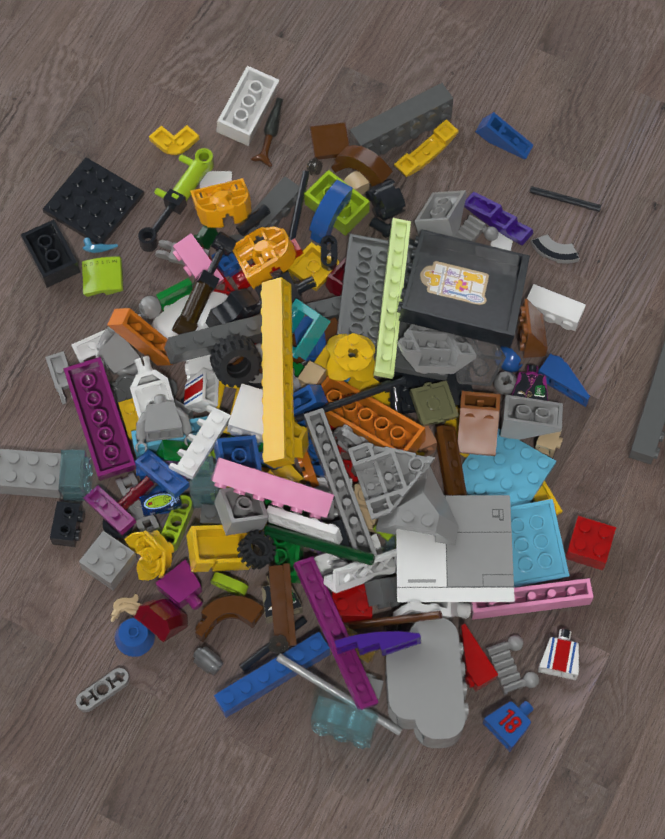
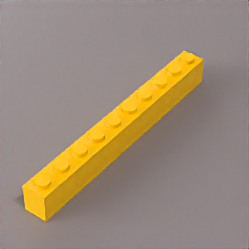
[261,277,295,468]

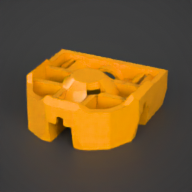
[190,178,251,228]
[233,226,296,289]

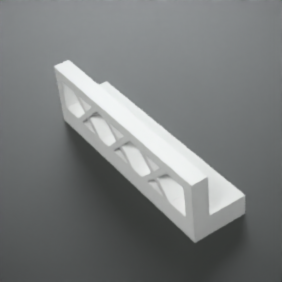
[324,549,397,593]

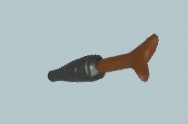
[251,98,283,167]

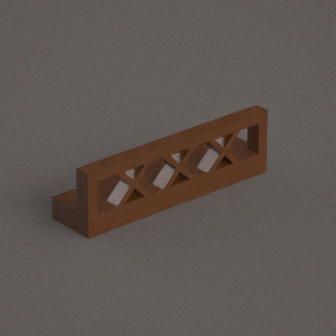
[435,425,467,496]
[268,563,296,648]

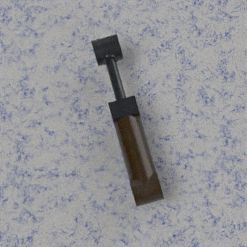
[172,231,237,335]

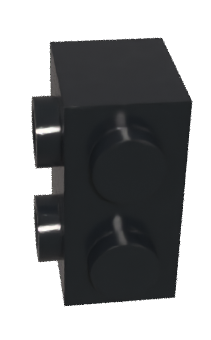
[50,501,85,547]

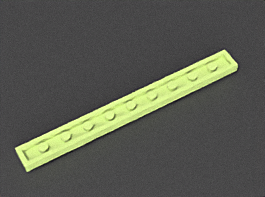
[373,218,411,379]

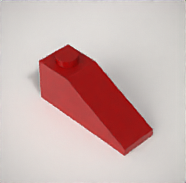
[459,624,498,692]

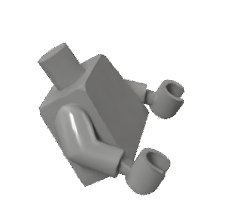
[97,327,152,376]
[135,395,192,452]

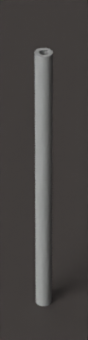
[276,654,402,736]

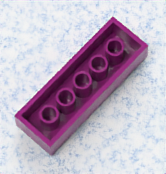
[63,357,136,481]

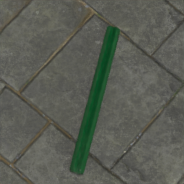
[264,525,375,566]

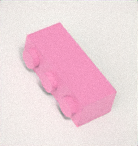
[172,233,224,287]

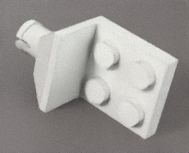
[130,356,175,418]
[393,600,471,623]

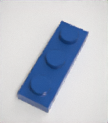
[135,450,190,499]

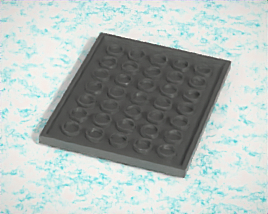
[336,234,448,381]

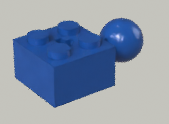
[214,435,282,471]

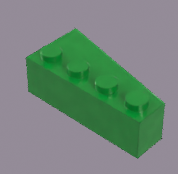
[265,500,307,584]

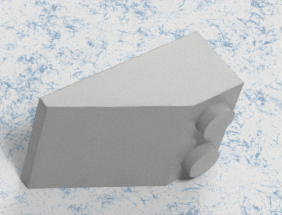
[415,190,467,237]
[500,395,563,440]

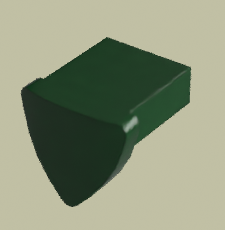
[193,225,218,250]

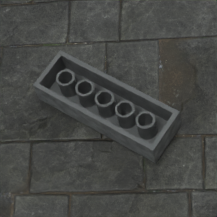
[350,83,453,155]

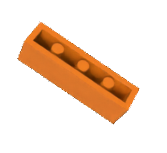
[107,308,173,366]

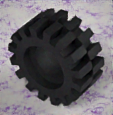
[237,530,276,570]

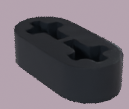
[321,235,338,271]

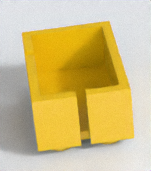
[186,525,253,572]

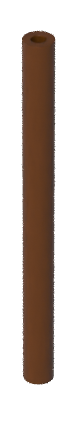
[349,611,442,630]

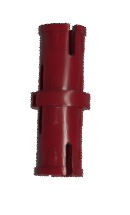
[117,476,154,511]

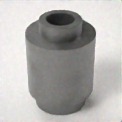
[193,646,224,676]

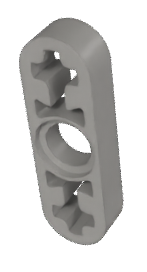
[76,668,130,712]

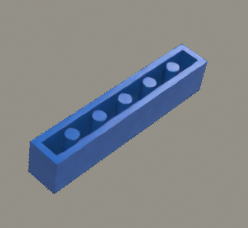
[214,632,330,718]

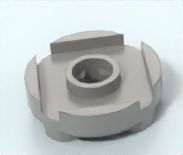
[333,424,369,453]

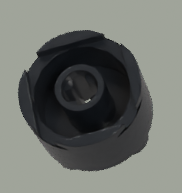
[366,179,406,221]

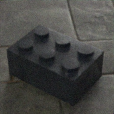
[20,219,80,288]

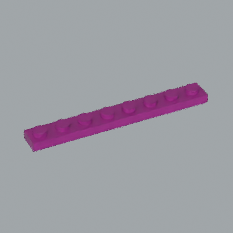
[293,557,379,712]

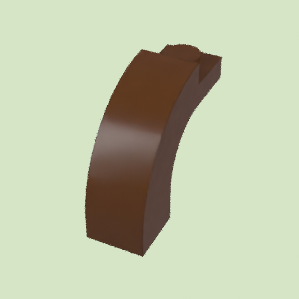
[331,145,393,186]
[195,596,264,642]

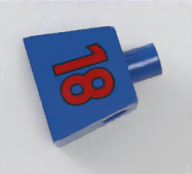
[483,701,534,752]

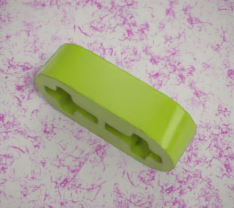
[210,572,249,597]

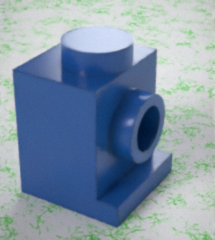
[212,252,240,278]

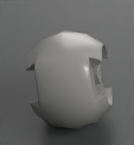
[139,296,161,319]
[494,371,517,395]

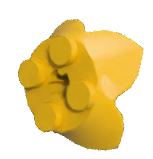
[326,333,375,382]
[124,530,174,581]

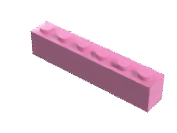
[211,457,334,520]
[469,578,593,620]

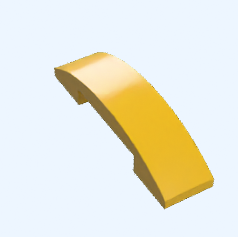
[394,119,459,177]

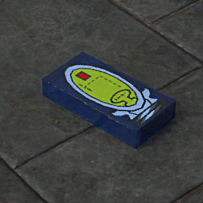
[139,491,182,517]

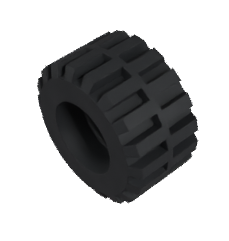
[210,334,262,388]

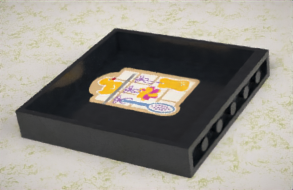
[397,229,530,348]

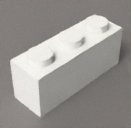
[527,284,586,331]

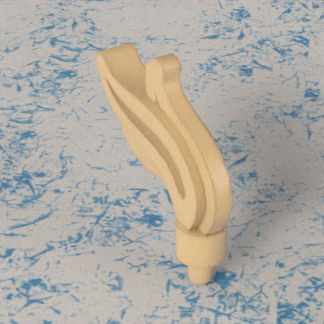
[111,594,142,622]

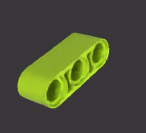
[161,495,194,552]

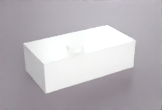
[216,66,279,146]

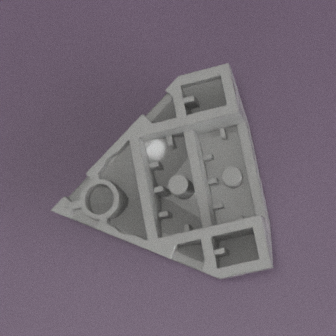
[398,324,477,375]
[348,442,435,520]
[376,466,458,546]

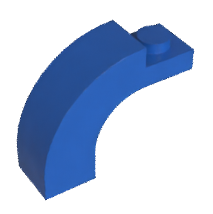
[309,180,353,245]

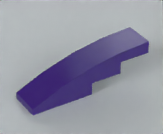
[464,191,533,246]
[334,631,421,656]

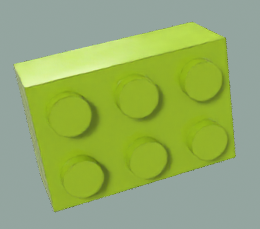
[304,170,370,236]

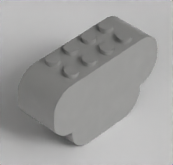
[385,618,469,748]

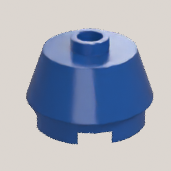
[115,618,155,657]

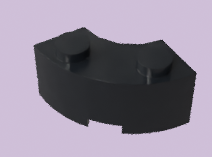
[205,288,258,327]

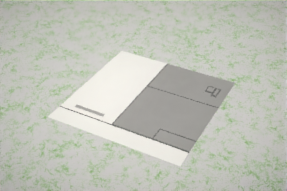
[396,495,515,602]

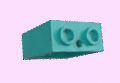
[292,299,331,360]

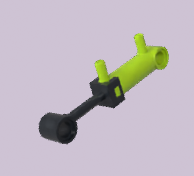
[138,148,214,252]

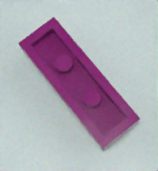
[83,485,137,535]

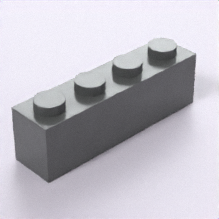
[239,176,299,244]

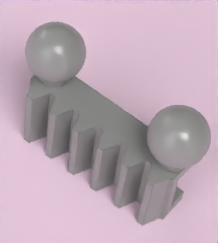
[455,215,499,242]
[486,635,539,695]

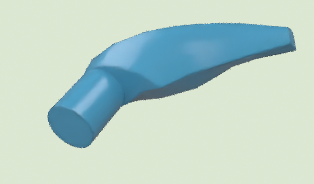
[82,238,118,253]

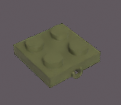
[409,381,459,427]

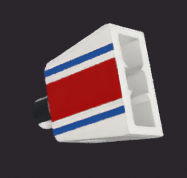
[181,368,219,413]
[538,629,579,680]

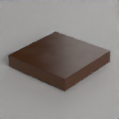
[310,122,349,160]

